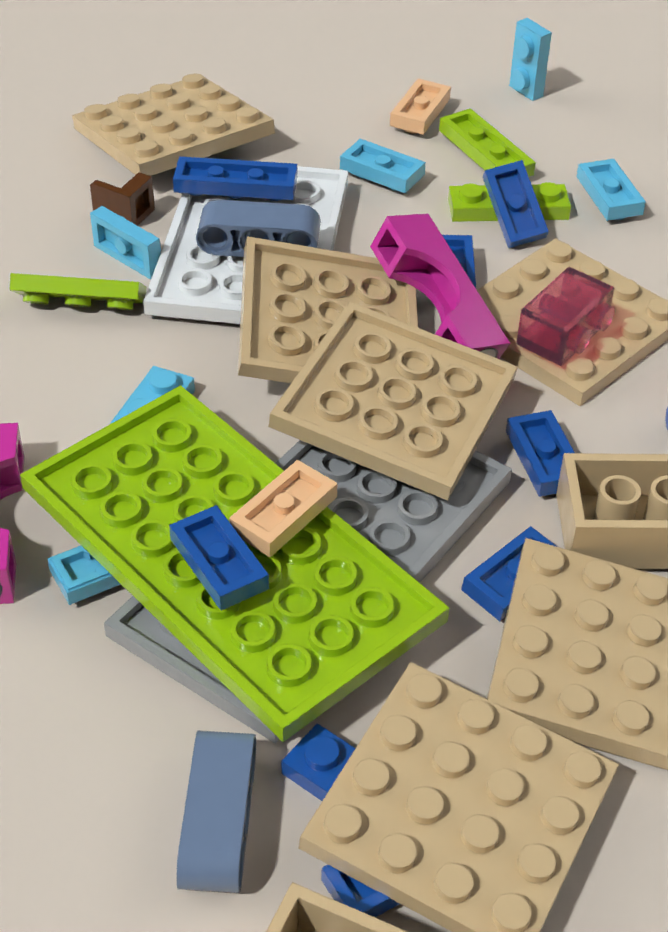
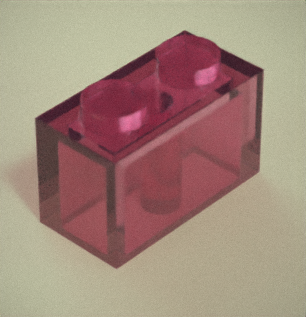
[516,267,615,366]

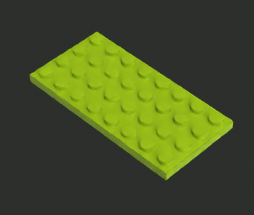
[20,385,450,742]

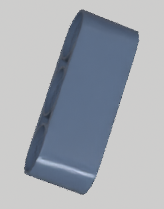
[196,200,321,257]
[176,730,256,893]

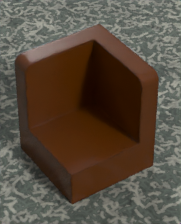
[90,172,155,226]

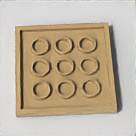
[72,74,275,176]
[238,236,418,383]
[477,238,668,406]
[268,301,518,501]
[487,538,668,770]
[299,662,619,932]

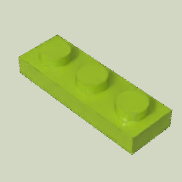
[439,108,536,177]
[448,182,571,222]
[9,273,147,310]

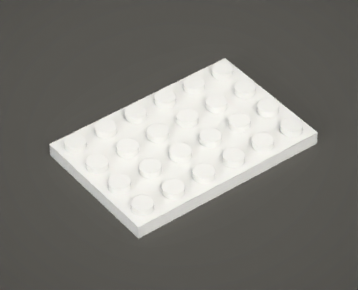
[143,158,348,324]

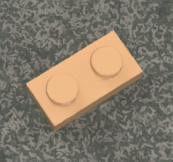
[390,78,451,135]
[229,460,338,557]

